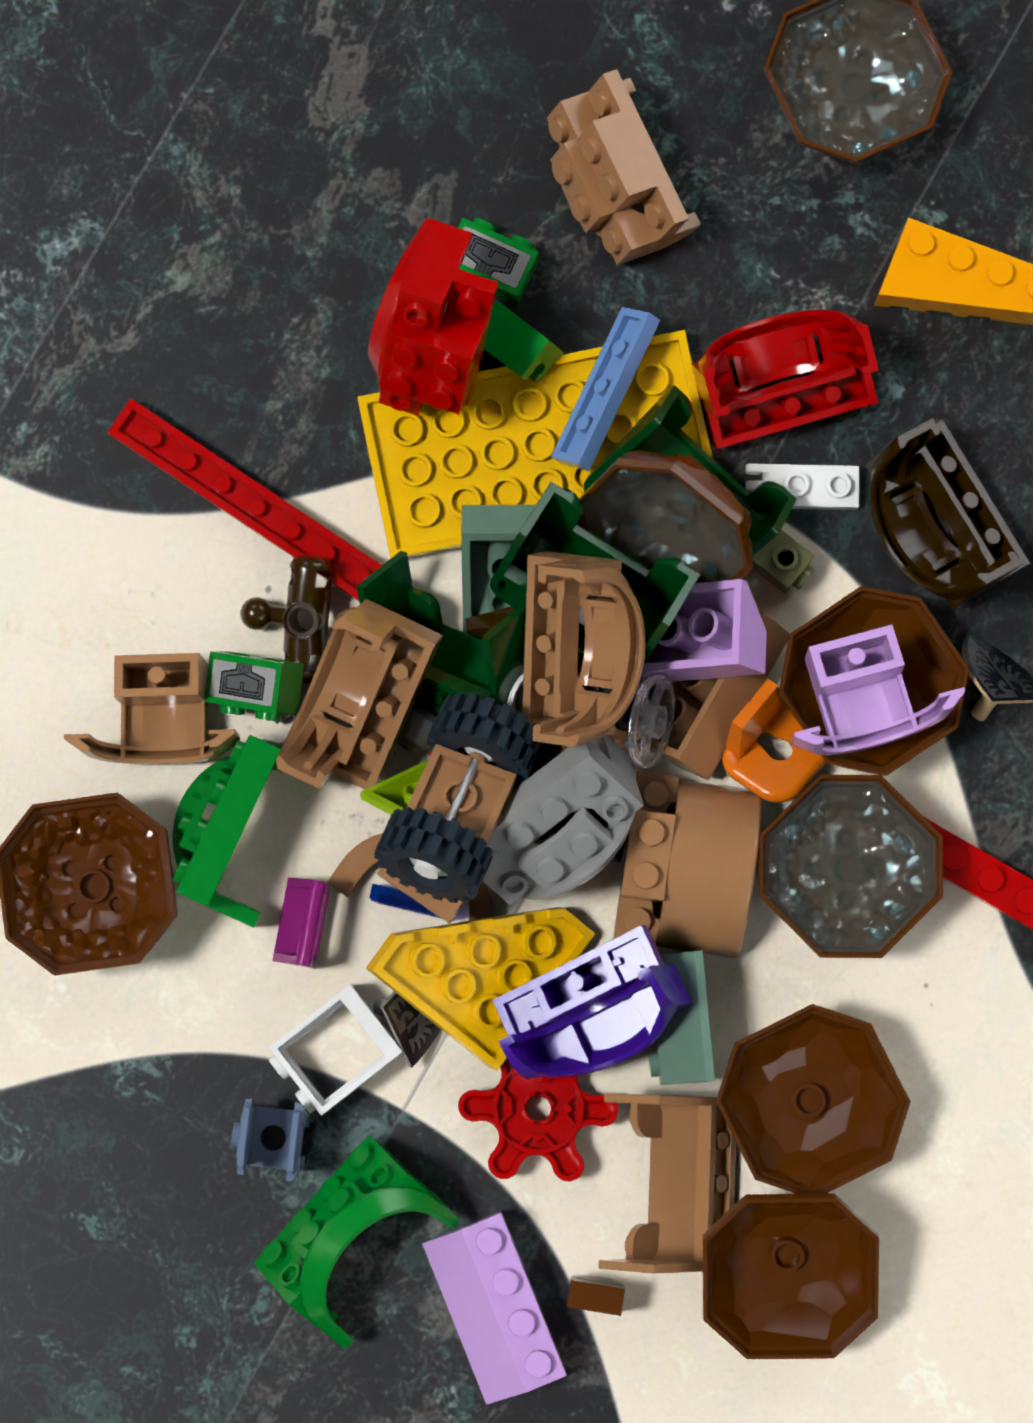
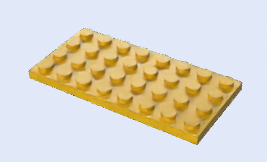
[357,330,712,559]

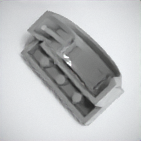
[483,736,644,905]

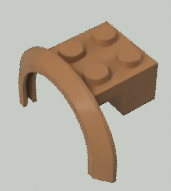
[64,653,240,765]
[327,833,493,924]

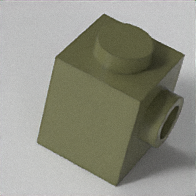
[752,530,815,594]

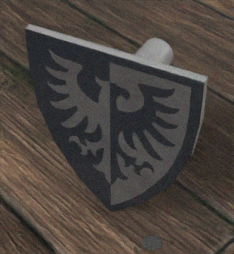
[373,991,441,1068]

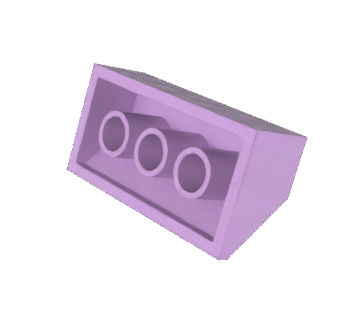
[639,579,767,684]
[422,1211,567,1405]

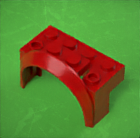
[691,309,879,449]

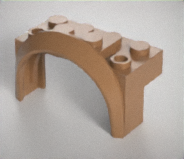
[523,551,645,747]
[276,599,443,789]

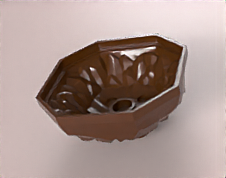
[0,792,178,976]

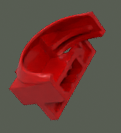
[368,218,499,416]

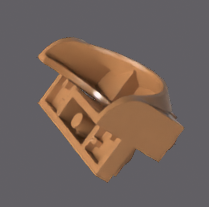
[547,69,701,265]

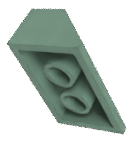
[648,950,715,1085]

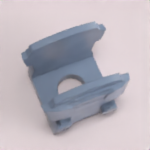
[231,1098,310,1181]

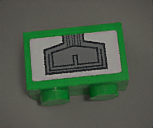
[458,218,539,306]
[204,651,304,721]

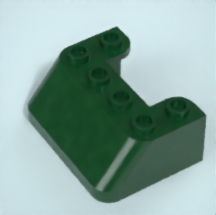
[490,482,700,661]

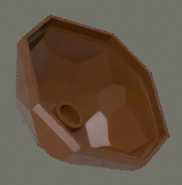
[778,586,969,776]
[716,1004,911,1194]
[702,1193,879,1359]

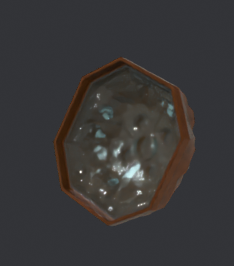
[763,0,952,165]
[576,451,753,583]
[759,774,943,958]

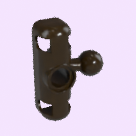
[240,555,333,682]

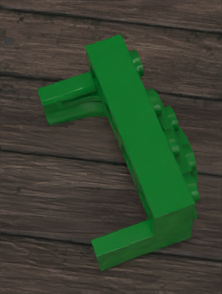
[172,735,289,928]
[254,1135,460,1348]

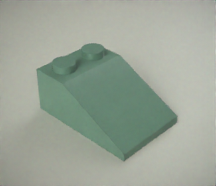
[461,505,536,634]

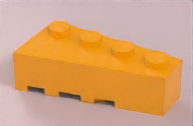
[874,217,1033,325]

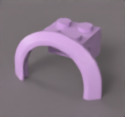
[792,625,965,755]

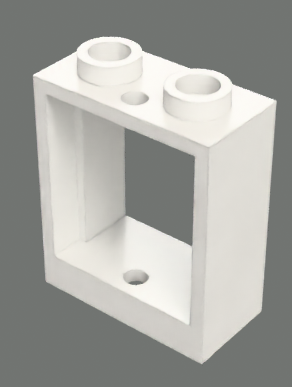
[269,984,403,1116]

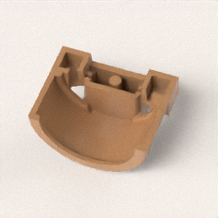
[613,771,762,958]

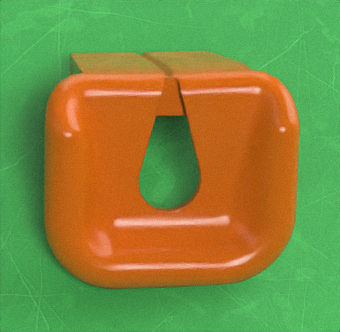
[722,679,825,803]

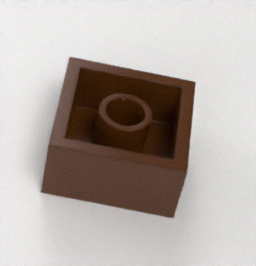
[567,1277,625,1316]

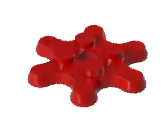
[458,1058,618,1182]

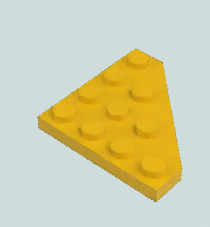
[366,907,595,1071]

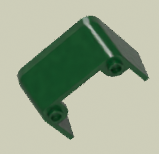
[357,551,526,713]

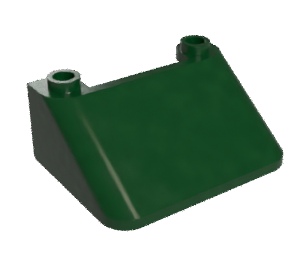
[584,385,797,578]

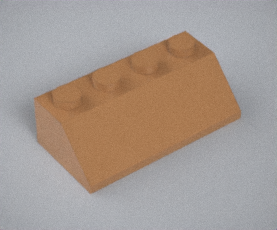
[627,610,790,781]

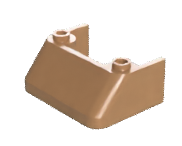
[599,1093,736,1274]

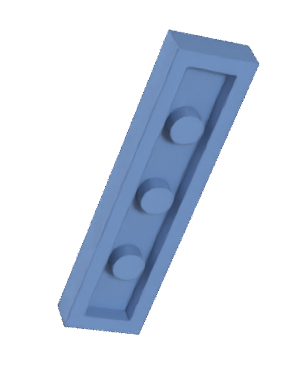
[551,307,660,471]

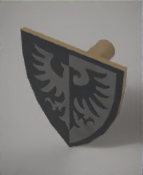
[961,632,1033,721]

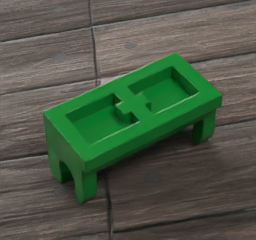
[484,299,564,383]

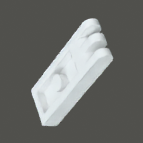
[745,464,859,510]

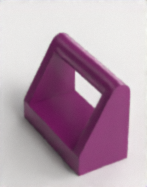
[272,877,331,969]

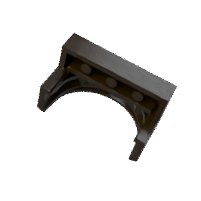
[865,418,1030,609]

